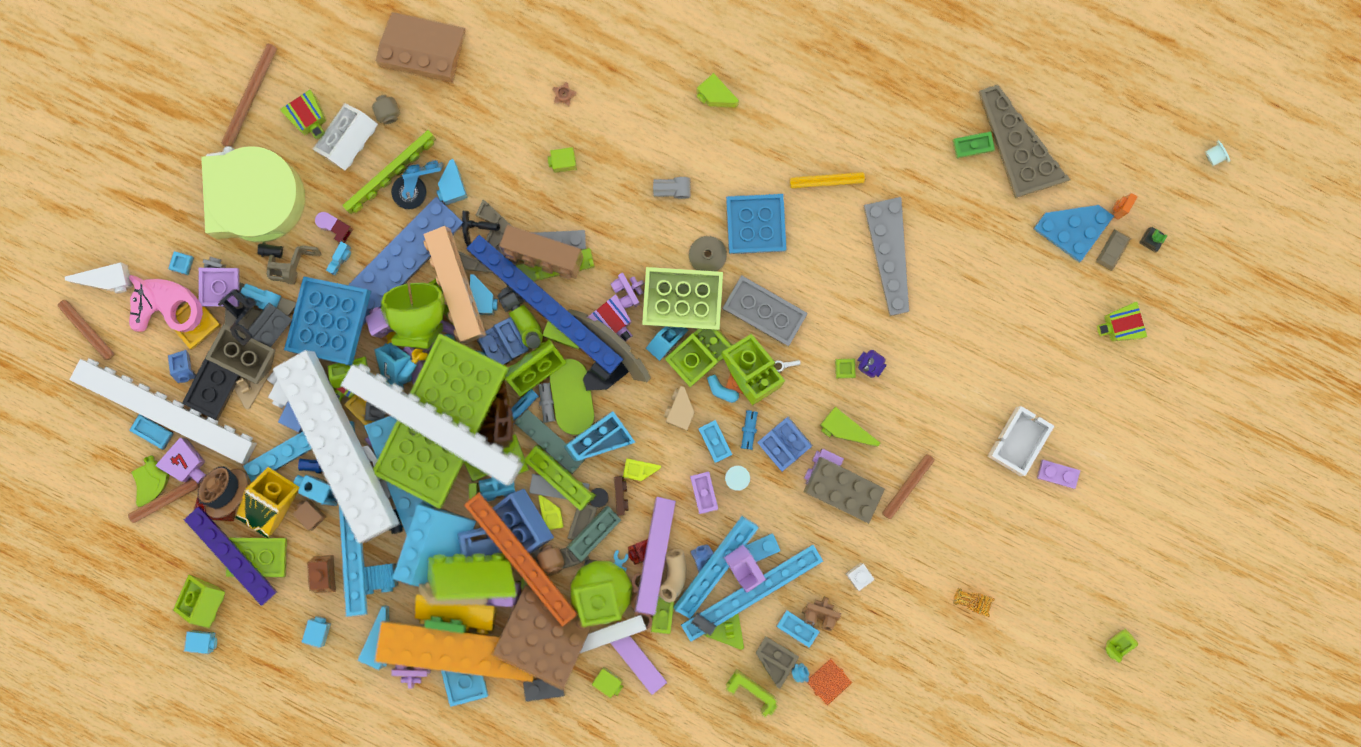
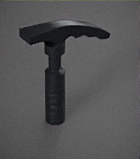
[462,211,500,247]

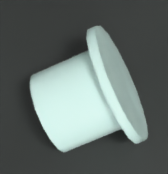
[1205,140,1230,166]
[725,466,750,491]

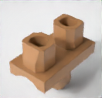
[802,596,841,631]

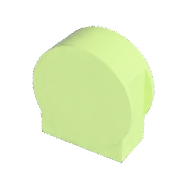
[201,147,305,242]

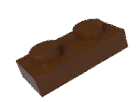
[614,476,629,516]

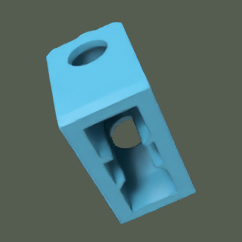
[293,475,338,506]

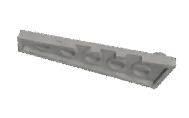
[863,197,909,316]

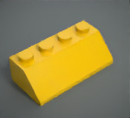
[415,594,497,634]

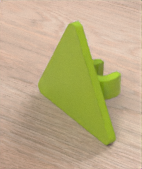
[704,614,744,650]

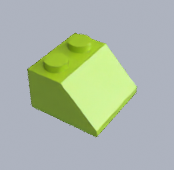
[173,575,225,628]

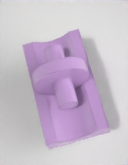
[611,273,645,309]
[392,665,431,689]

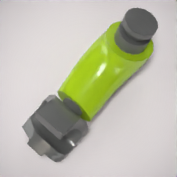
[497,287,543,349]

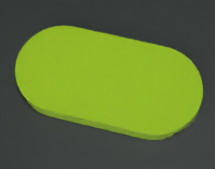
[550,359,594,435]

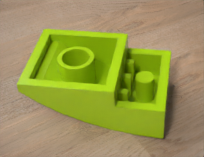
[665,329,732,387]
[722,334,785,406]

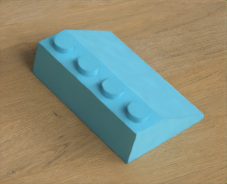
[392,502,476,587]

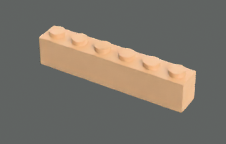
[424,226,487,344]

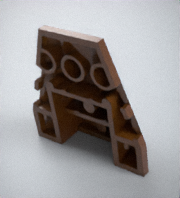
[478,379,514,448]

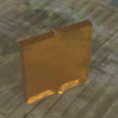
[807,658,852,706]

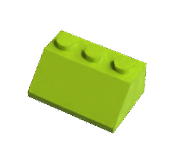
[505,339,567,397]

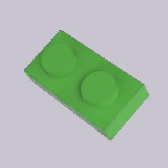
[953,132,995,159]
[424,616,467,633]

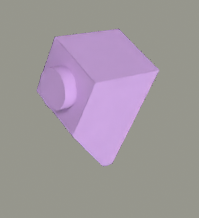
[366,307,393,338]

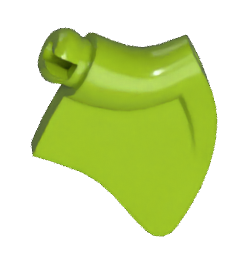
[131,455,170,507]

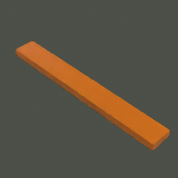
[464,492,578,627]

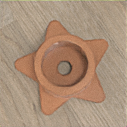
[553,82,577,106]

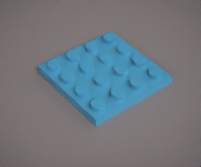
[284,276,371,366]

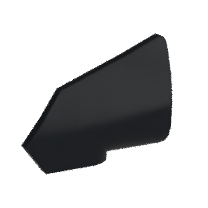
[583,362,629,391]

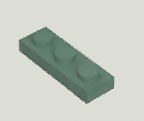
[567,506,621,562]

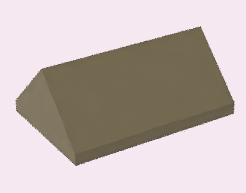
[205,324,276,384]

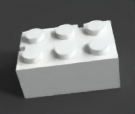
[987,406,1054,476]

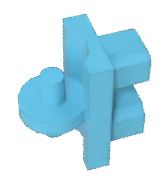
[479,476,515,502]

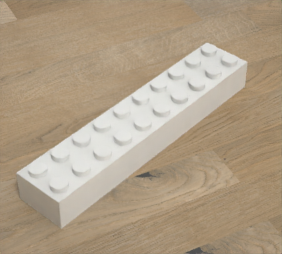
[273,350,400,543]

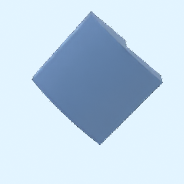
[477,317,529,365]
[757,416,813,471]

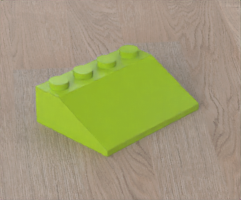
[427,553,516,600]

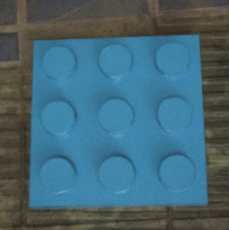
[726,194,786,254]

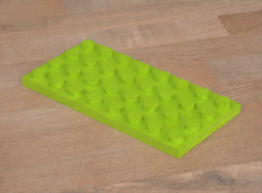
[373,333,509,509]

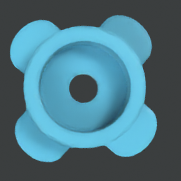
[792,663,809,683]

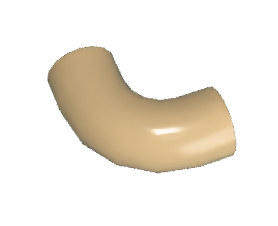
[659,549,687,602]

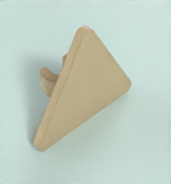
[234,373,269,409]

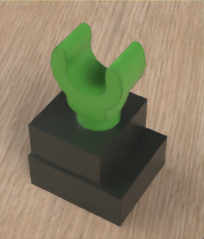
[1139,227,1167,253]

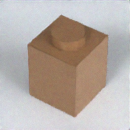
[293,500,326,531]

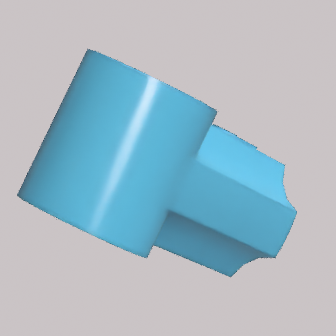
[241,284,282,309]

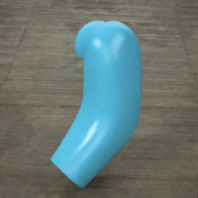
[707,375,739,403]

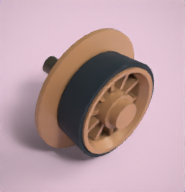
[198,466,248,518]

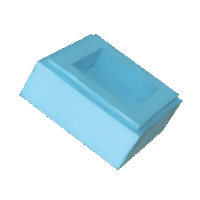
[168,251,194,275]

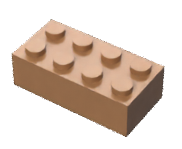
[499,225,584,280]

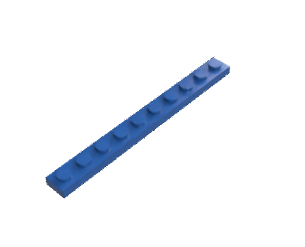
[466,235,623,374]

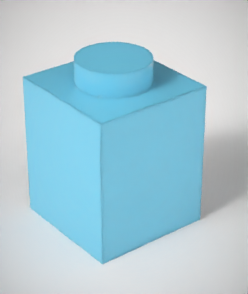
[302,616,331,648]
[184,630,217,654]

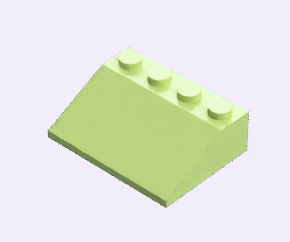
[642,267,723,330]

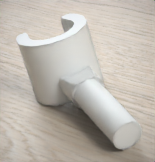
[775,360,800,372]

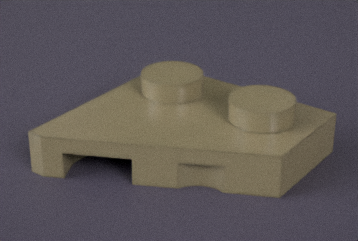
[755,636,799,689]

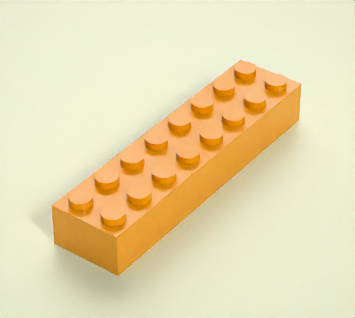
[375,621,533,682]

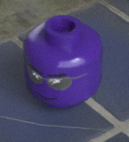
[857,350,887,378]

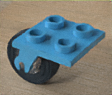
[391,160,444,209]

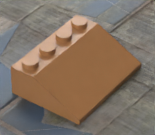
[376,12,466,83]

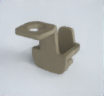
[266,246,321,284]

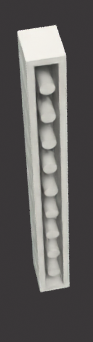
[70,358,257,464]
[341,364,523,485]

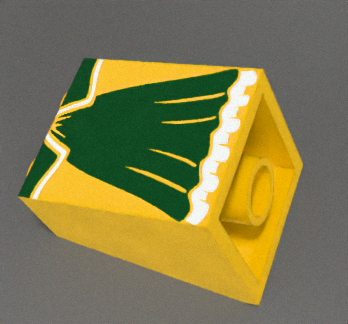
[235,467,300,539]

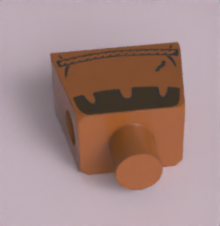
[308,555,336,593]

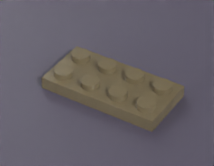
[803,457,885,523]

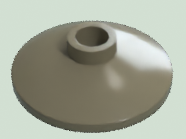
[689,236,727,272]

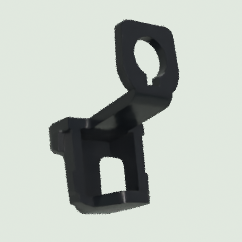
[218,289,257,345]

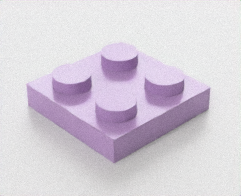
[199,268,239,307]

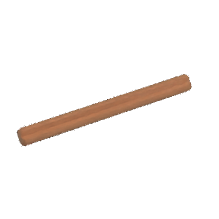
[221,43,277,147]

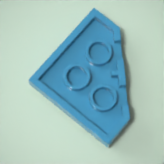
[1033,205,1114,262]

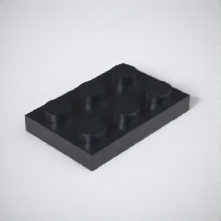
[182,353,240,420]

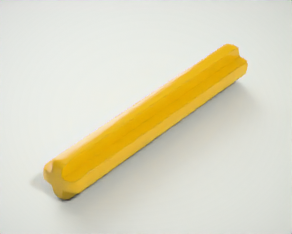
[790,172,865,188]

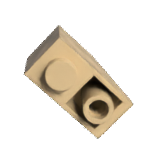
[664,386,695,431]

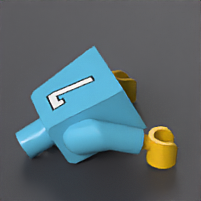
[375,332,427,389]

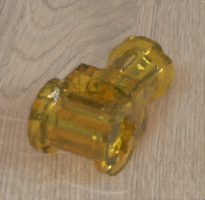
[953,588,995,617]

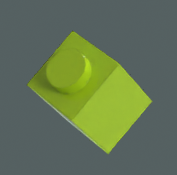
[548,147,577,173]
[592,667,623,698]

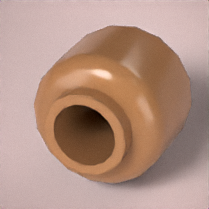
[537,545,565,575]

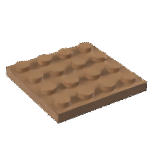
[492,585,592,690]

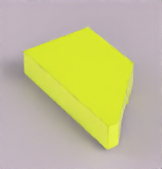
[623,459,661,481]
[538,495,564,530]

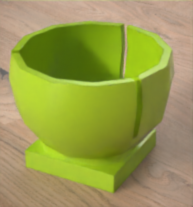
[381,283,445,349]
[571,561,632,627]

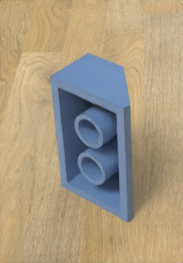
[493,489,554,554]

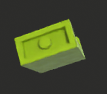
[726,669,777,717]

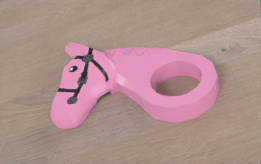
[129,275,203,332]

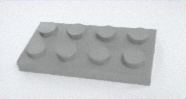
[722,275,808,347]

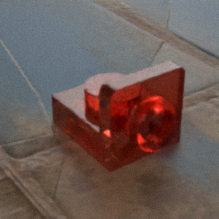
[628,539,648,565]

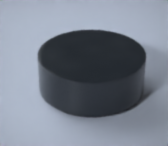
[590,488,608,507]

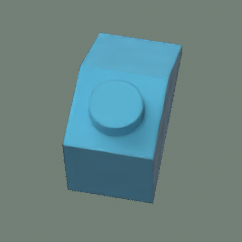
[437,159,468,205]
[470,274,498,315]
[646,326,688,361]

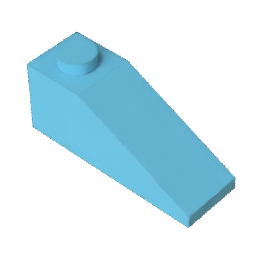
[357,605,389,670]

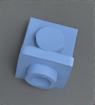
[168,350,196,383]
[690,545,714,573]

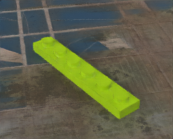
[342,130,436,214]

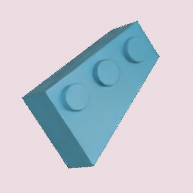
[563,411,636,462]

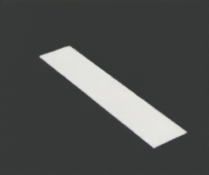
[580,615,647,653]

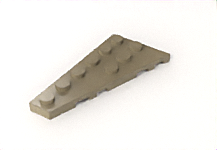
[979,85,1071,198]

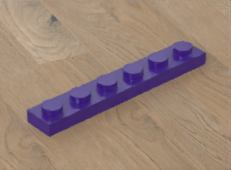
[184,506,277,606]

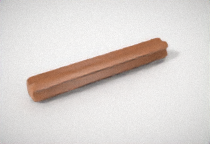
[57,300,114,360]
[882,454,935,519]
[128,479,200,523]

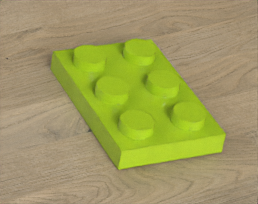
[226,537,287,577]

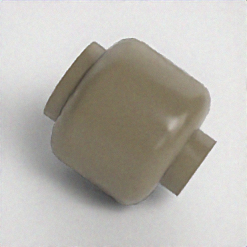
[372,95,400,125]

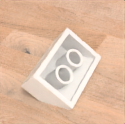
[313,103,378,170]

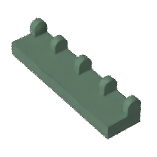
[514,409,585,474]

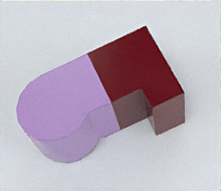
[315,212,353,243]

